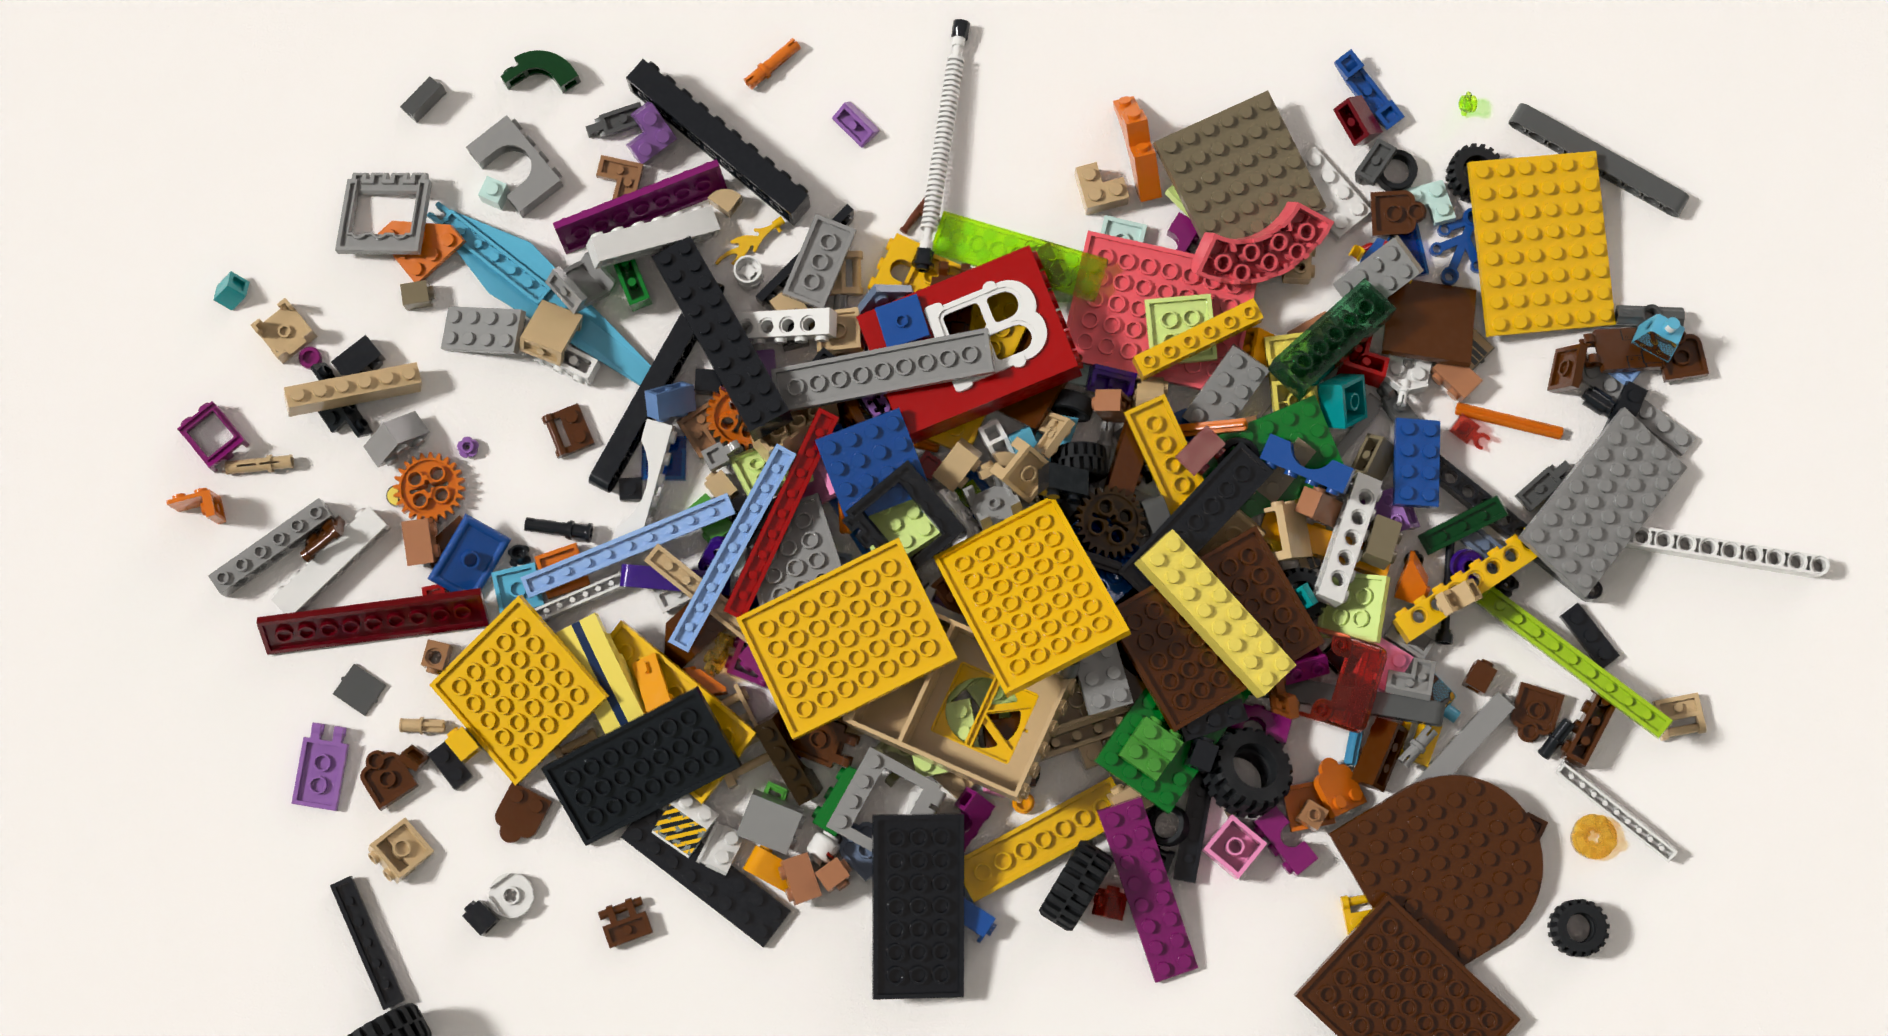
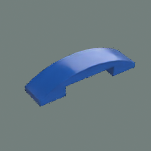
[1334,49,1405,130]

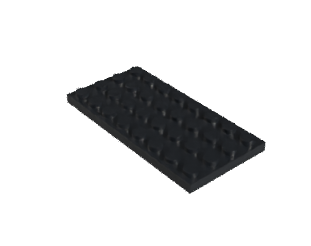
[541,686,742,846]
[872,813,964,1000]

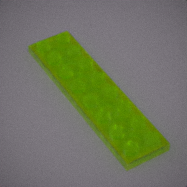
[932,211,1108,302]

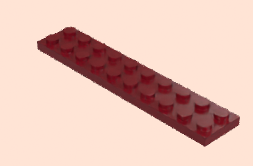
[256,588,489,655]

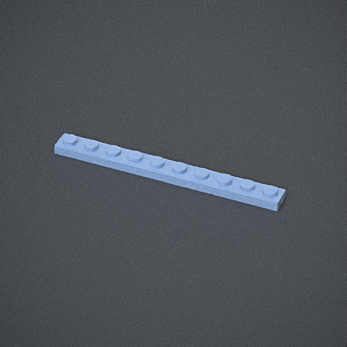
[668,444,796,652]
[520,493,736,598]

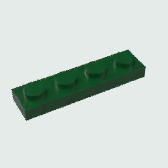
[1418,494,1508,555]

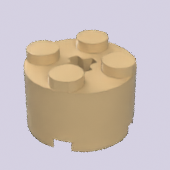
[1132,375,1168,408]

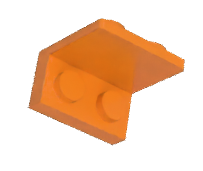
[166,488,227,524]

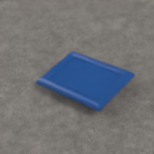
[427,513,512,592]

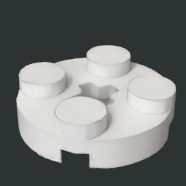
[488,873,535,919]

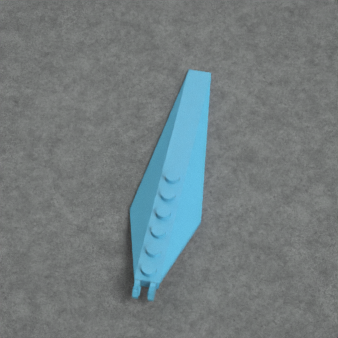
[427,201,651,386]

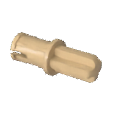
[399,717,446,735]

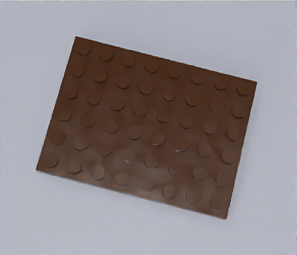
[1116,525,1325,732]
[1294,893,1521,1036]

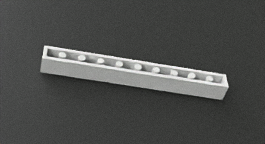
[534,572,626,622]
[1556,760,1678,863]

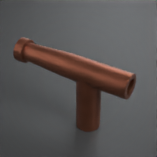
[899,197,941,235]

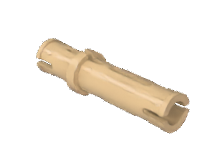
[225,454,294,475]

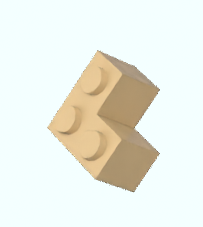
[1074,162,1129,215]

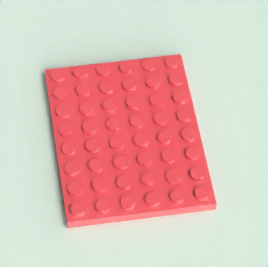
[1065,231,1257,390]

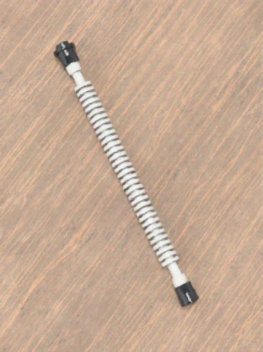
[912,19,970,273]

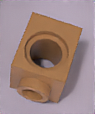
[421,639,453,675]
[1295,799,1329,832]

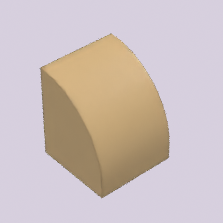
[708,189,743,218]

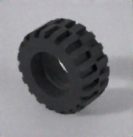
[1202,727,1293,818]
[1039,840,1114,931]
[347,1003,432,1036]

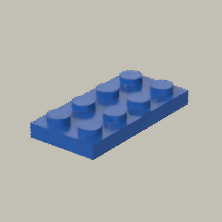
[1393,418,1440,509]

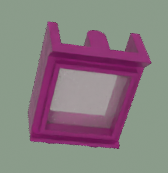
[177,401,250,473]

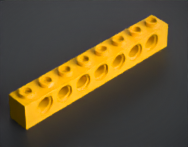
[1392,527,1537,644]

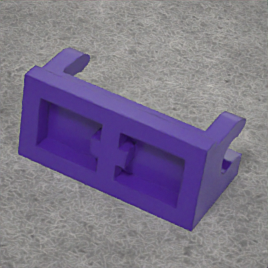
[1085,364,1137,397]

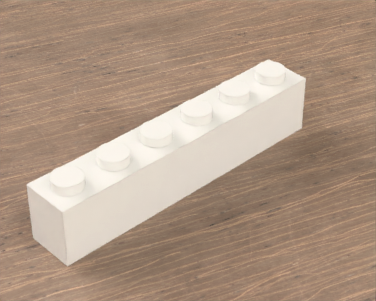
[586,206,721,269]
[271,506,391,614]

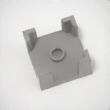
[962,475,1023,531]

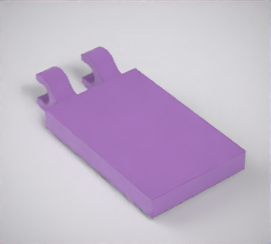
[291,722,350,811]

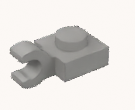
[701,439,743,472]

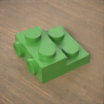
[1118,716,1184,781]

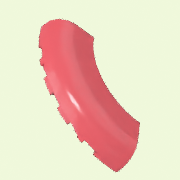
[1191,201,1334,284]

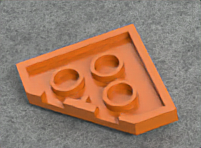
[378,221,466,282]

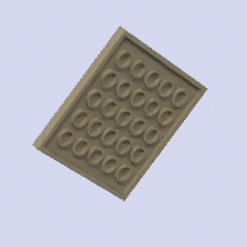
[1153,90,1327,240]

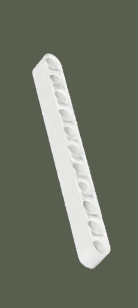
[1625,526,1830,578]

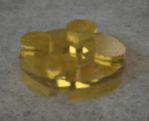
[703,632,735,677]
[1570,814,1617,860]

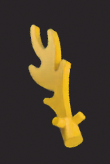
[715,216,785,265]

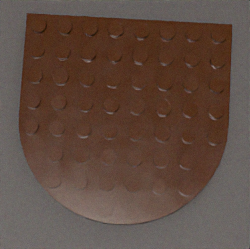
[1328,774,1543,965]

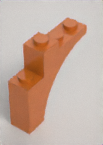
[1113,96,1162,202]

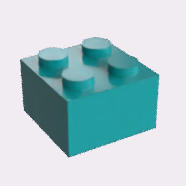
[1318,373,1368,429]

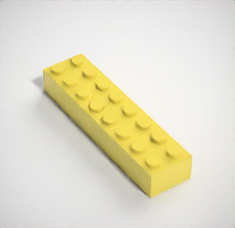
[1134,529,1296,698]

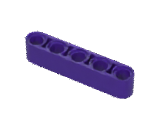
[620,564,731,595]

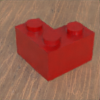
[1336,326,1390,388]

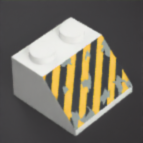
[651,794,719,858]

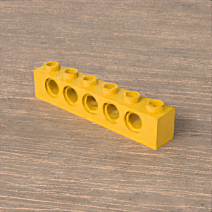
[1132,298,1264,381]

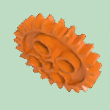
[706,386,753,450]
[393,452,466,523]

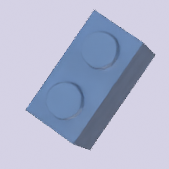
[645,381,696,422]

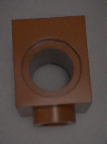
[1461,659,1498,696]

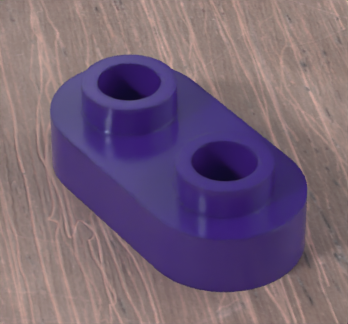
[698,536,725,571]

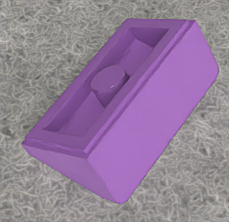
[832,101,880,148]

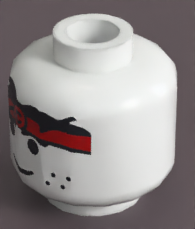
[807,830,840,866]

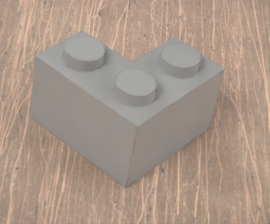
[363,411,430,467]

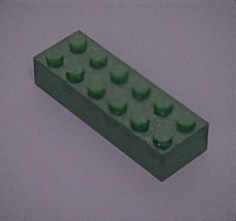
[1268,278,1397,401]

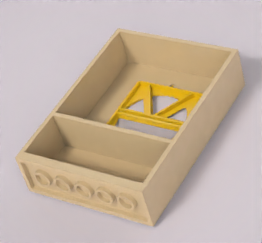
[842,612,1078,804]

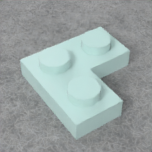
[1405,180,1456,227]

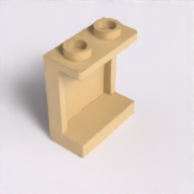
[519,300,583,366]
[1264,500,1313,561]

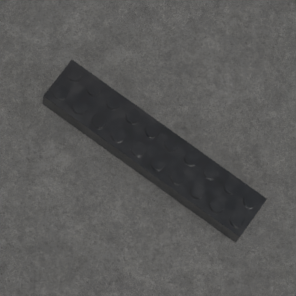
[626,59,811,226]
[651,236,794,442]

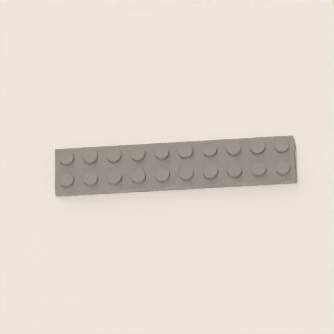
[771,328,995,412]

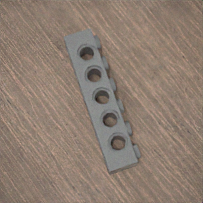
[208,498,335,597]

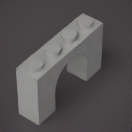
[466,115,563,218]

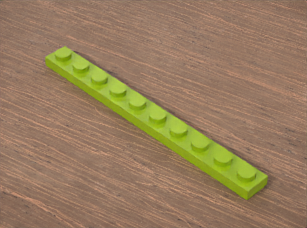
[1476,587,1673,740]

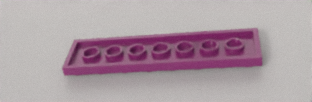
[553,159,727,254]
[1097,796,1198,983]

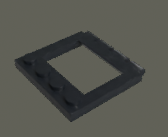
[842,460,966,571]

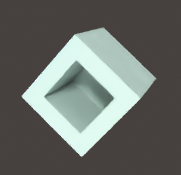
[478,176,511,210]

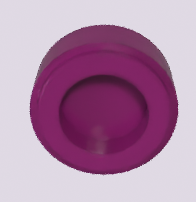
[299,347,322,370]

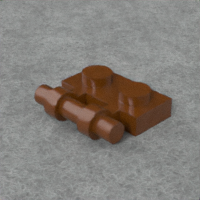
[598,896,653,949]

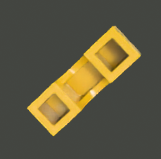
[867,233,920,289]

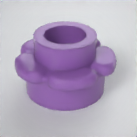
[457,437,479,458]

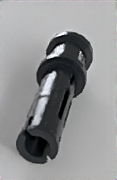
[524,517,593,543]

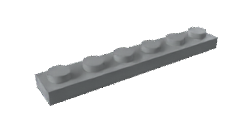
[1582,358,1696,456]

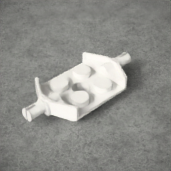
[1384,355,1432,407]

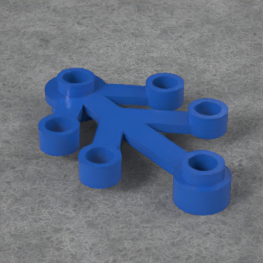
[1429,208,1479,286]

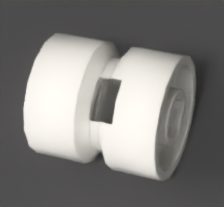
[733,255,764,290]

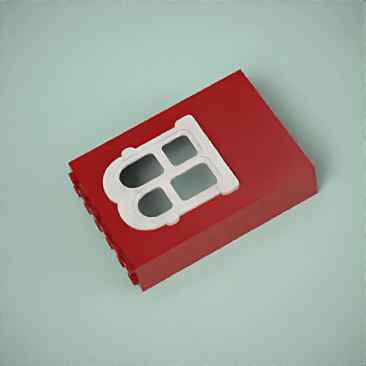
[856,245,1084,445]

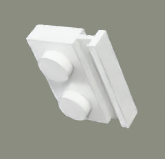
[696,821,744,876]

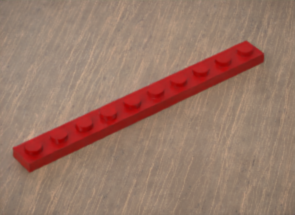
[723,408,839,618]

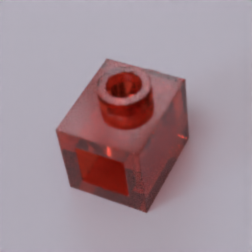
[1092,885,1127,921]

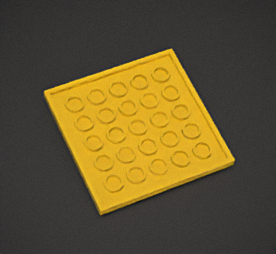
[429,595,609,786]

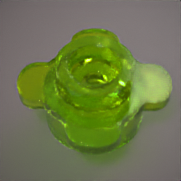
[1458,91,1477,116]

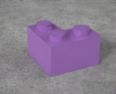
[626,102,677,164]

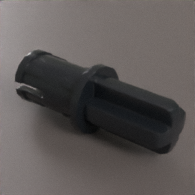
[1538,718,1575,760]

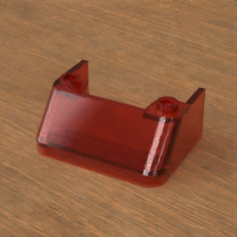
[1299,626,1387,733]

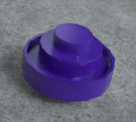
[1450,549,1483,580]

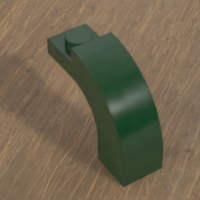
[500,50,581,93]

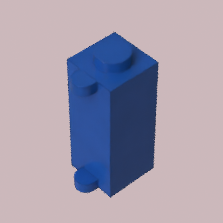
[964,898,997,943]

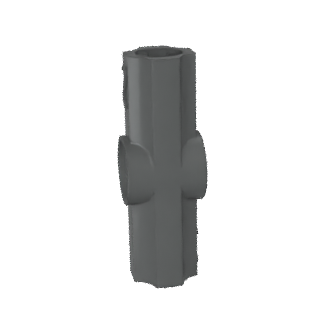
[1615,304,1685,326]

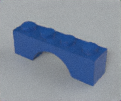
[1260,433,1356,496]

